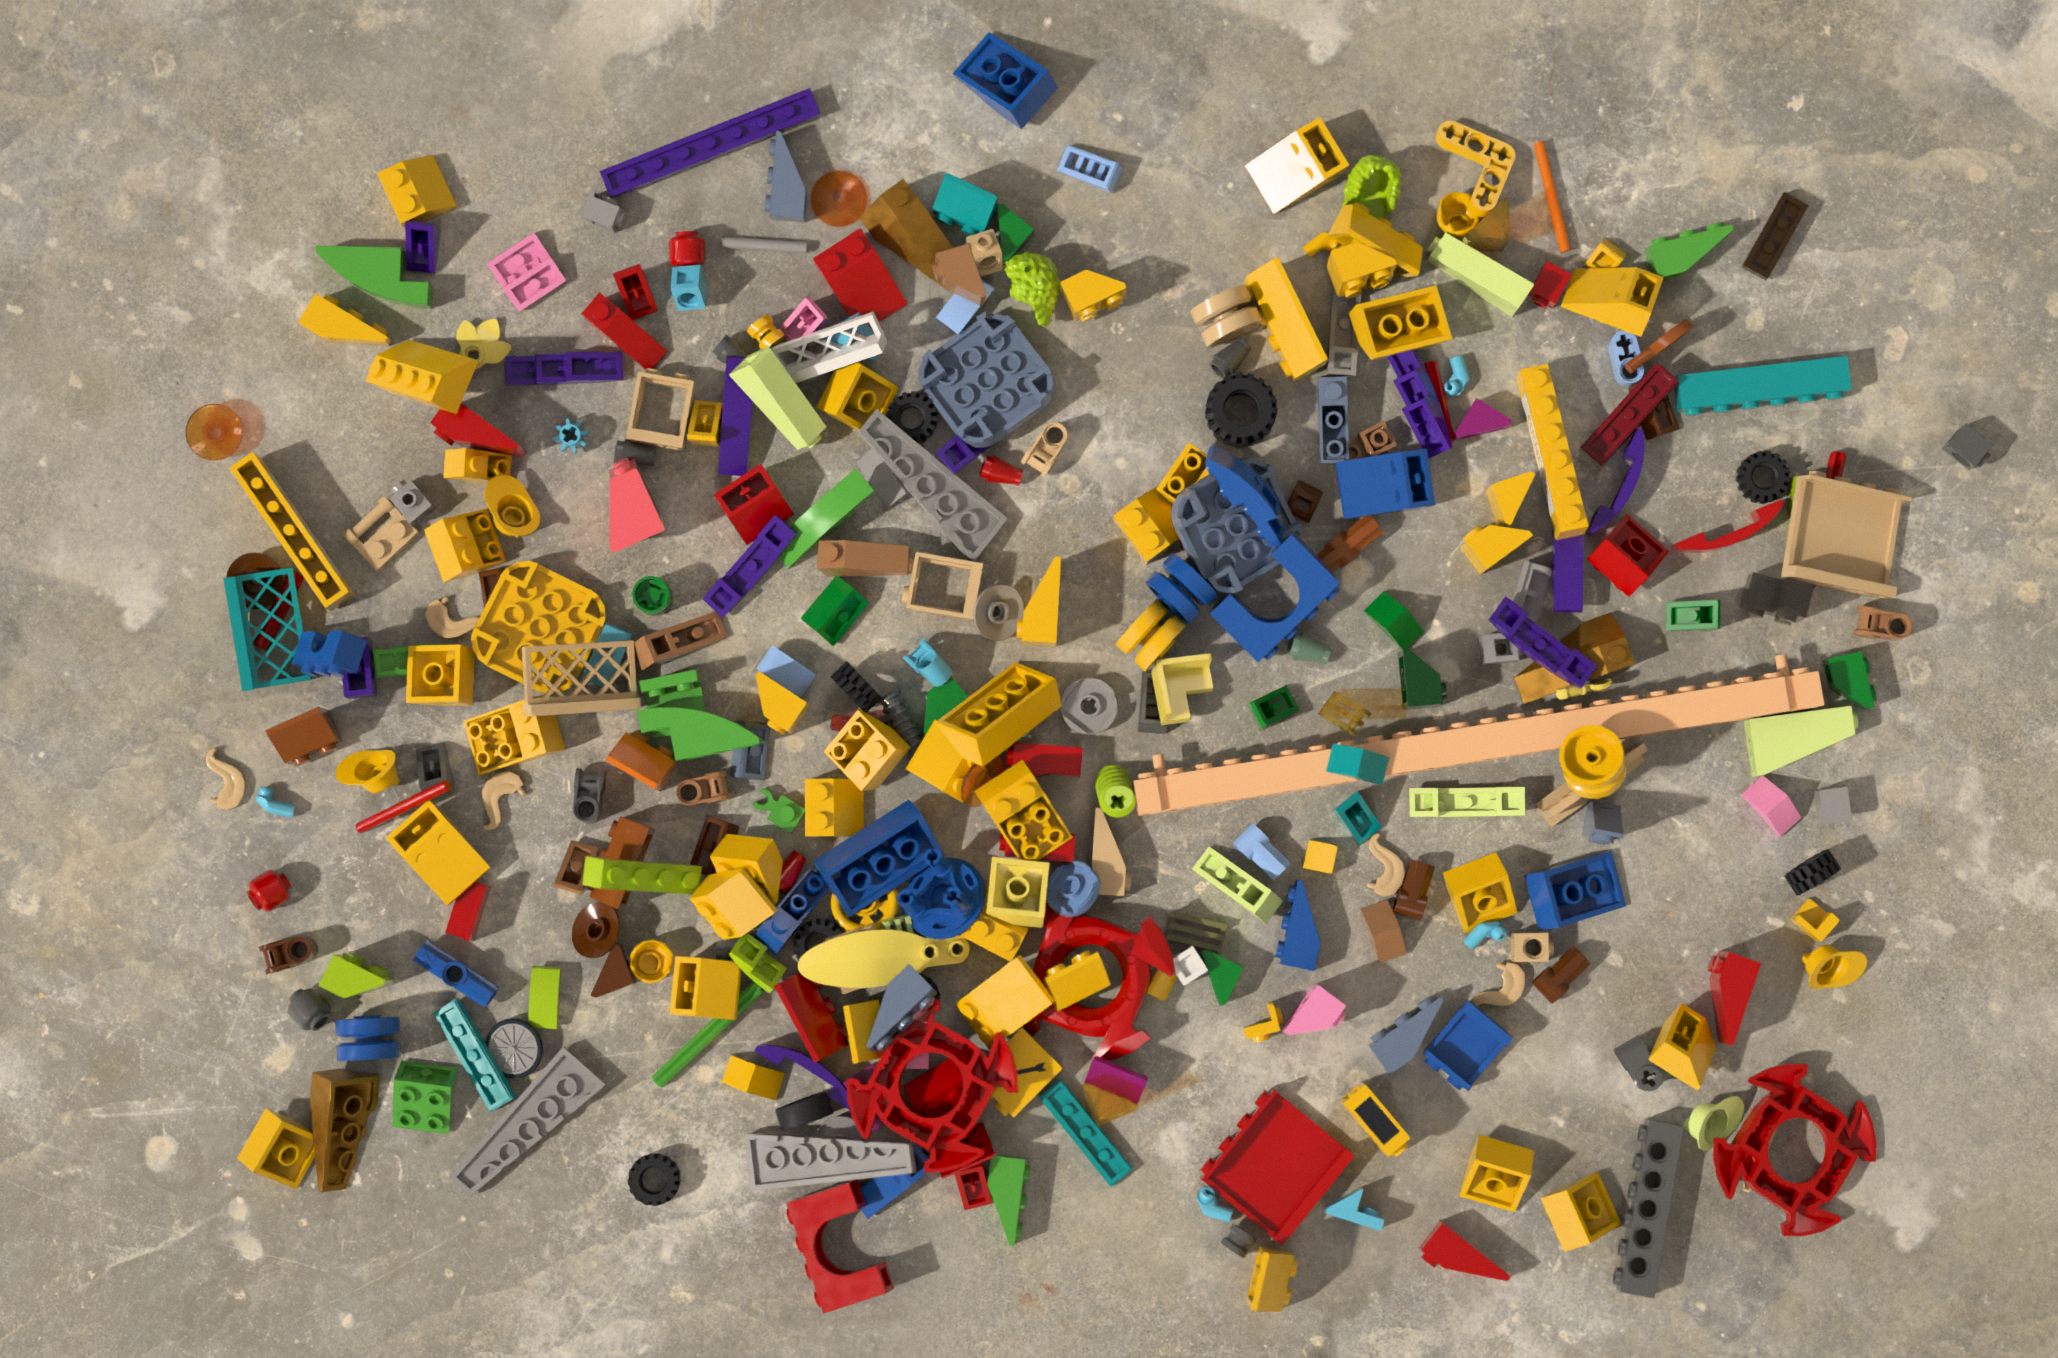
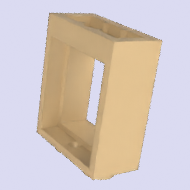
[626,368,697,452]
[902,552,984,622]

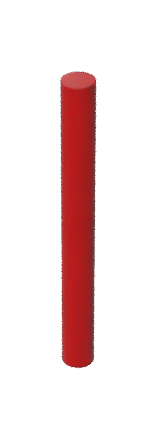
[356,780,451,833]

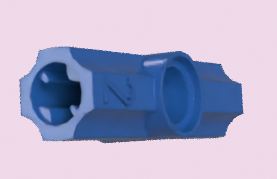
[413,940,499,1008]

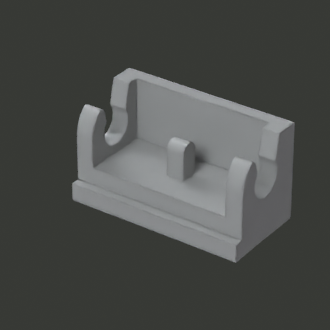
[1511,560,1552,624]

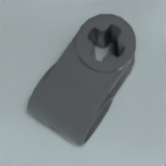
[573,768,606,824]
[1614,1035,1662,1091]

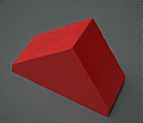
[613,264,658,320]
[954,1162,993,1210]

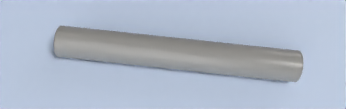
[722,236,807,253]

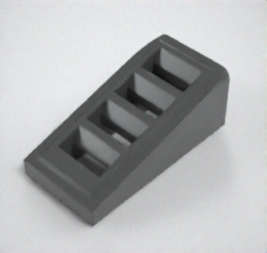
[1137,671,1168,734]

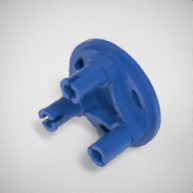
[897,848,986,940]

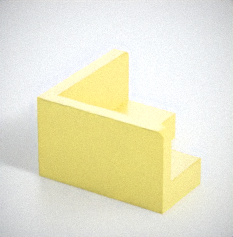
[1151,653,1213,725]

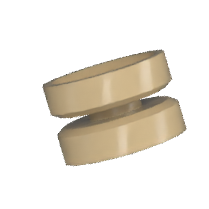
[1190,284,1263,348]

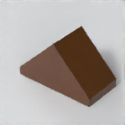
[590,943,637,998]

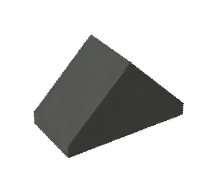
[416,742,455,791]

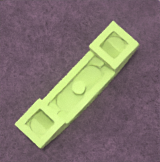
[1409,787,1525,817]

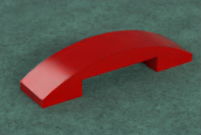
[1672,499,1784,553]

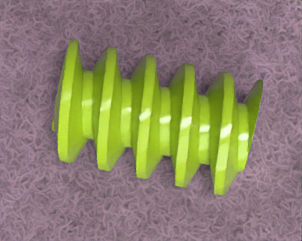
[1094,764,1136,818]

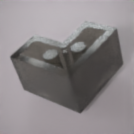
[1740,572,1815,625]

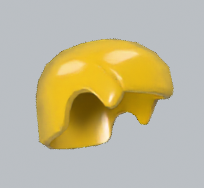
[1436,191,1479,238]
[629,939,673,984]

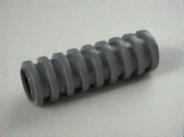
[878,690,923,760]

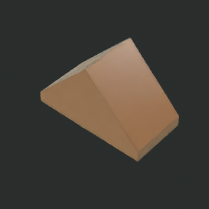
[1360,899,1407,963]

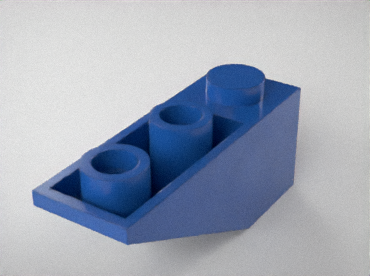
[754,866,829,955]
[1275,880,1320,971]
[860,1143,930,1219]

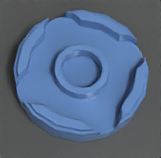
[1047,861,1100,917]

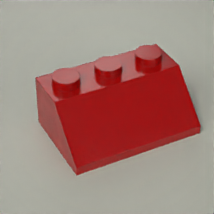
[774,973,848,1063]

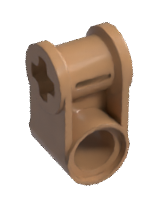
[1853,606,1912,641]
[676,770,733,806]

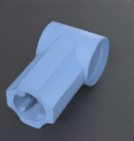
[1232,823,1290,881]

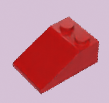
[813,228,908,328]
[430,403,527,457]
[1708,951,1762,1046]

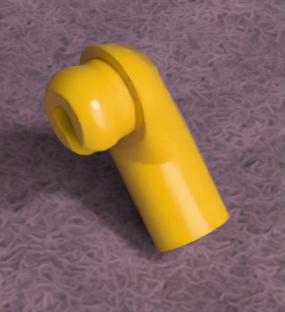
[1302,232,1344,258]

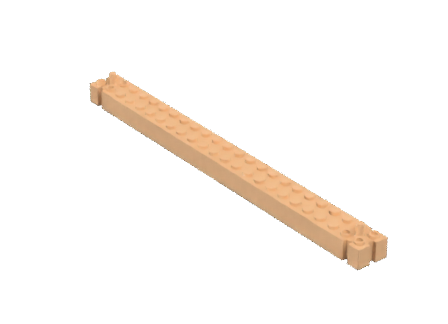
[1132,654,1824,816]

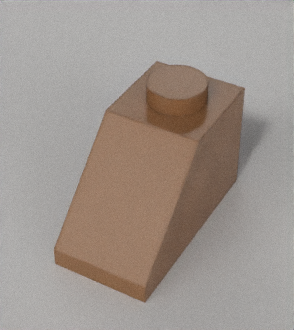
[932,243,987,305]

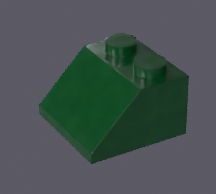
[1398,649,1447,710]

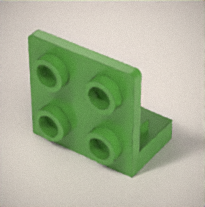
[639,670,706,738]
[392,1060,458,1134]

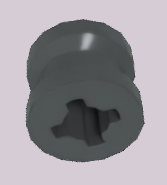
[1220,1223,1257,1258]

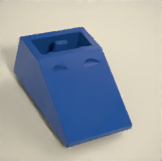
[1335,449,1435,519]

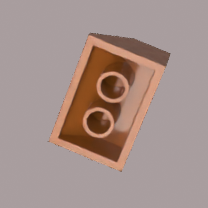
[587,816,655,909]

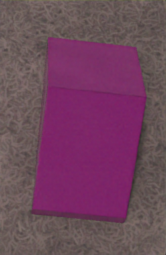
[1454,398,1512,441]

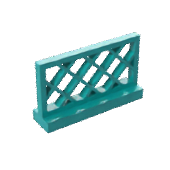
[223,567,311,692]

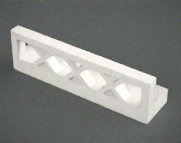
[771,312,887,383]

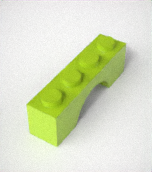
[583,856,702,895]

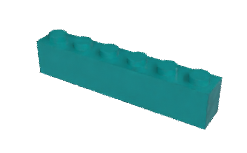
[1674,356,1852,416]

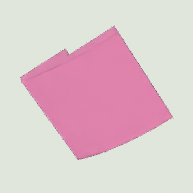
[487,232,566,312]

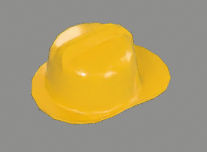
[484,475,540,538]
[335,750,399,793]
[1802,945,1868,990]

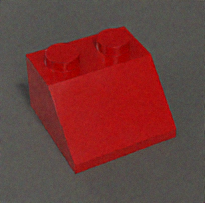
[1587,514,1669,597]

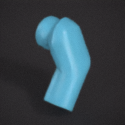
[1444,355,1470,397]
[256,786,295,818]
[1463,921,1507,950]
[1197,1186,1233,1223]

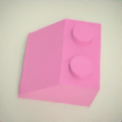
[1281,984,1346,1035]

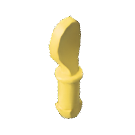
[1556,679,1613,700]

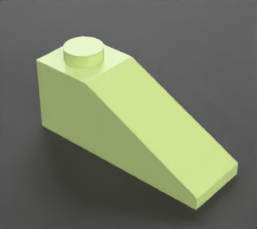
[1192,847,1283,924]

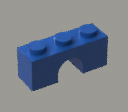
[292,631,367,677]

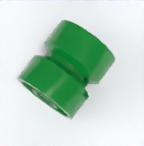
[632,576,673,616]

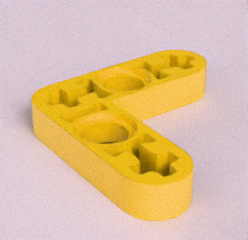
[1435,120,1516,217]

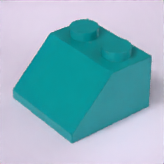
[932,172,998,236]

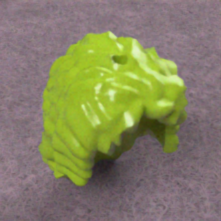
[1342,155,1402,220]
[1004,252,1060,327]

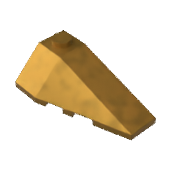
[859,179,953,291]
[1514,612,1635,704]
[310,1069,380,1193]

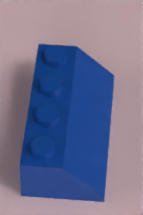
[813,799,945,917]

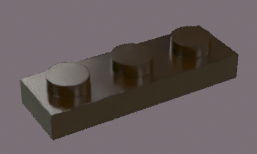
[1741,192,1809,281]

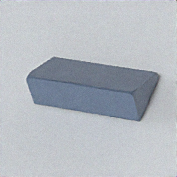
[730,720,770,781]

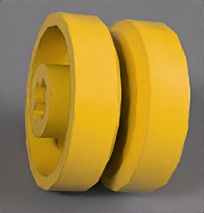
[1115,599,1187,671]
[1559,725,1627,799]

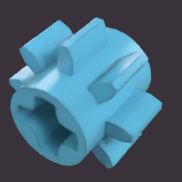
[553,418,590,455]

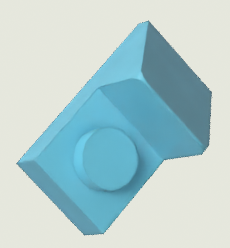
[1324,1187,1384,1231]

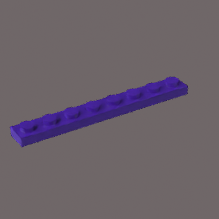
[600,88,821,199]

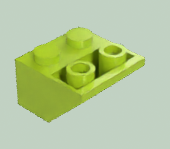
[318,952,395,998]

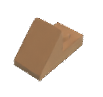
[554,840,599,895]

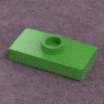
[372,643,430,679]

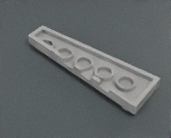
[857,409,1008,562]
[448,1047,606,1196]
[744,1133,916,1191]

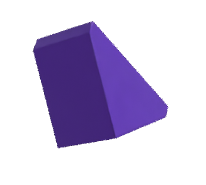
[405,221,441,274]

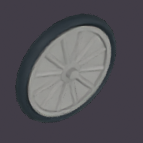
[485,1018,543,1079]

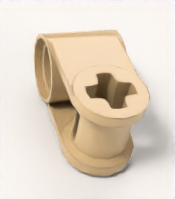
[1021,422,1068,478]

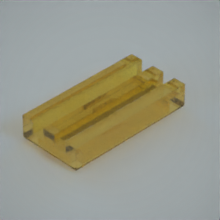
[1318,691,1371,737]

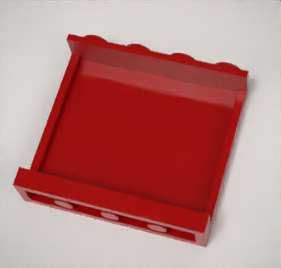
[1200,1089,1355,1246]

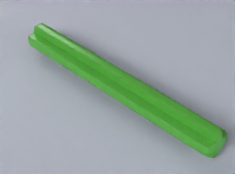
[652,981,764,1087]

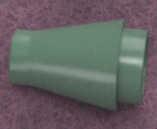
[1287,633,1331,664]

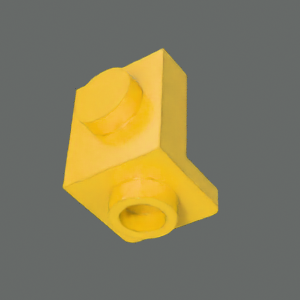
[1243,1002,1284,1043]

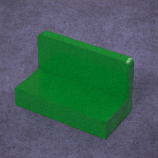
[801,577,870,646]

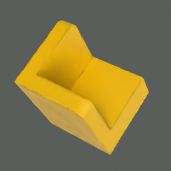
[1790,899,1840,942]

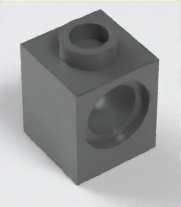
[1942,423,1993,470]

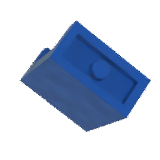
[1423,999,1513,1091]

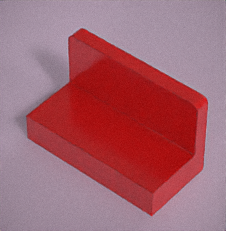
[445,882,491,941]

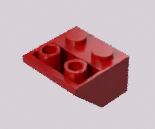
[713,464,794,546]
[903,1058,985,1118]

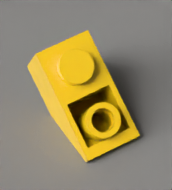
[443,448,512,483]

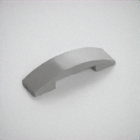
[1327,286,1362,377]

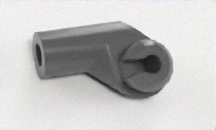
[714,934,754,961]

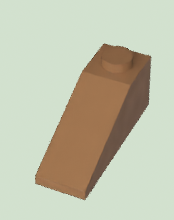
[817,540,910,577]
[634,611,728,671]

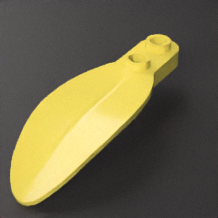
[798,930,970,988]

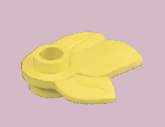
[456,319,512,370]

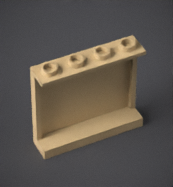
[1781,471,1912,599]

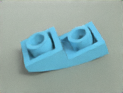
[582,622,632,687]

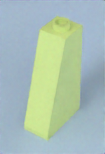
[1427,233,1534,317]
[729,346,826,450]
[1744,706,1858,777]

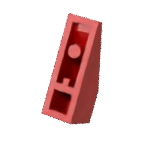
[581,292,668,370]
[1419,1221,1511,1281]

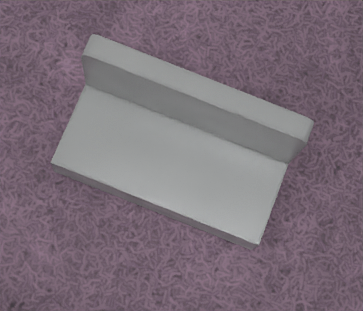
[857,449,910,508]

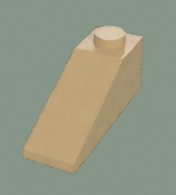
[1091,808,1131,897]

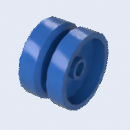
[1145,553,1218,625]
[335,1015,401,1061]

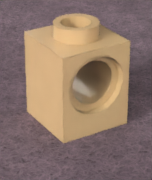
[966,229,1003,277]
[1510,933,1554,962]

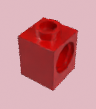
[1528,261,1572,309]

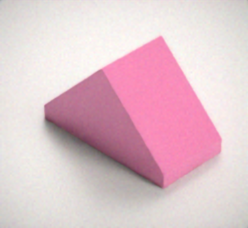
[779,296,829,348]
[1741,775,1802,837]

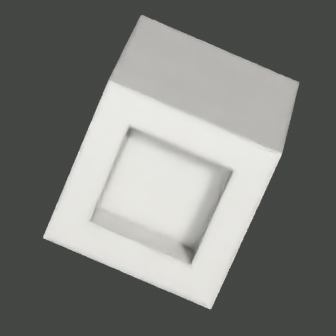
[1173,946,1208,986]

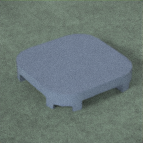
[918,312,1055,448]
[1171,457,1303,593]

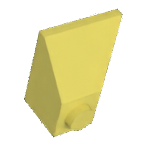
[986,857,1049,928]

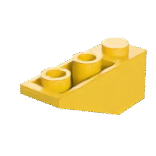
[298,293,393,346]

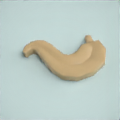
[425,596,479,639]
[206,748,247,811]
[482,771,526,831]
[1367,833,1405,897]
[1472,962,1525,1007]

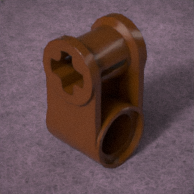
[259,937,318,975]

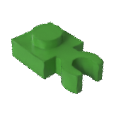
[753,789,805,834]

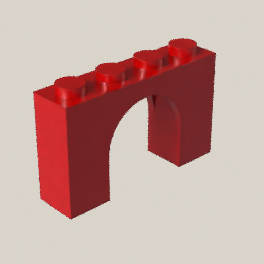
[999,742,1083,863]
[786,1179,894,1314]

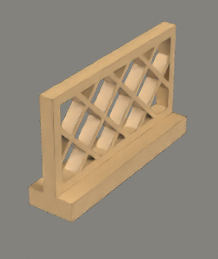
[522,640,641,716]
[1534,738,1648,827]

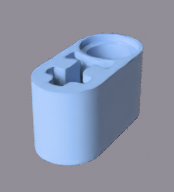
[1608,330,1644,387]
[756,645,817,698]

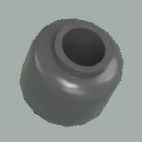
[288,988,331,1031]

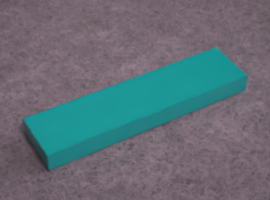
[433,998,516,1112]
[1039,1079,1133,1187]

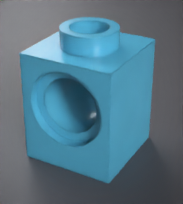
[671,265,708,311]

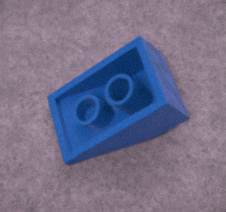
[953,32,1058,129]
[1524,851,1626,930]

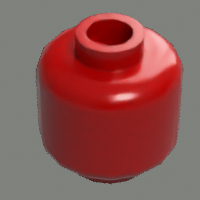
[668,231,706,267]
[246,870,292,912]

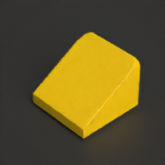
[1584,238,1627,268]
[1303,840,1338,874]
[1147,968,1177,1001]

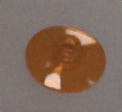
[811,171,867,227]
[186,404,243,461]
[961,756,1005,807]

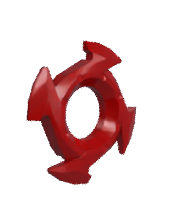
[1024,903,1176,1060]
[847,999,1018,1173]
[1713,1063,1876,1236]

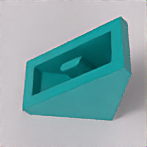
[1326,743,1389,785]
[1332,792,1382,845]

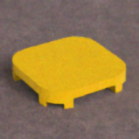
[471,561,606,695]

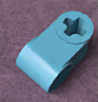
[902,638,952,687]

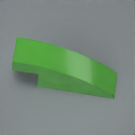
[316,246,433,309]
[780,469,875,568]
[637,707,764,761]

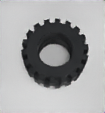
[1205,372,1278,448]

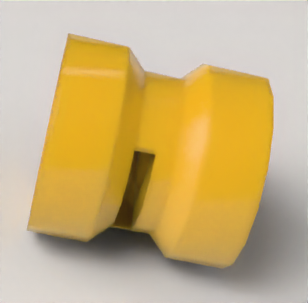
[747,314,786,349]

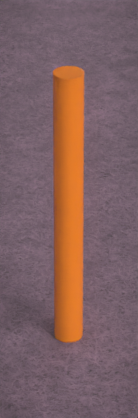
[1533,141,1571,253]

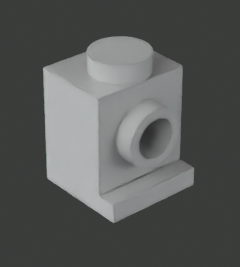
[580,189,627,233]
[389,480,436,526]
[1478,633,1523,666]

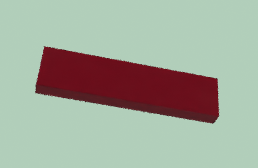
[1580,362,1680,467]

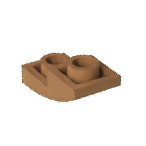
[1349,420,1397,460]

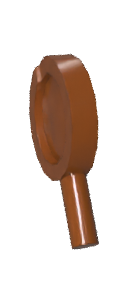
[1625,317,1696,373]

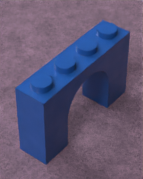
[1210,531,1341,662]

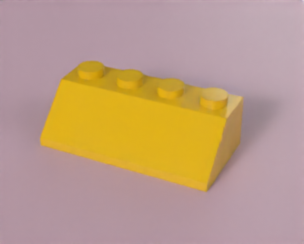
[1244,257,1328,382]
[365,339,478,414]
[936,662,1062,767]

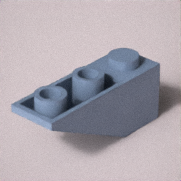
[765,131,807,223]
[1316,376,1349,463]
[1582,801,1624,845]
[867,964,937,1053]
[1368,995,1443,1075]

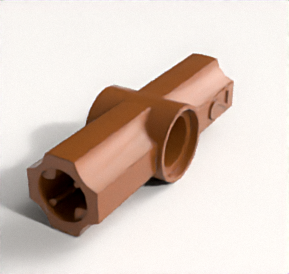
[1317,516,1383,572]

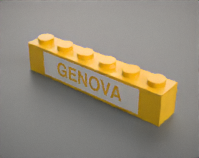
[1516,364,1589,540]
[229,452,355,611]

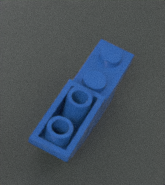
[1205,445,1284,548]

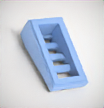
[1057,145,1123,193]

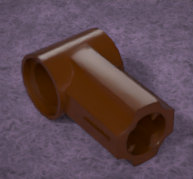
[1393,859,1435,921]
[1531,946,1590,1004]

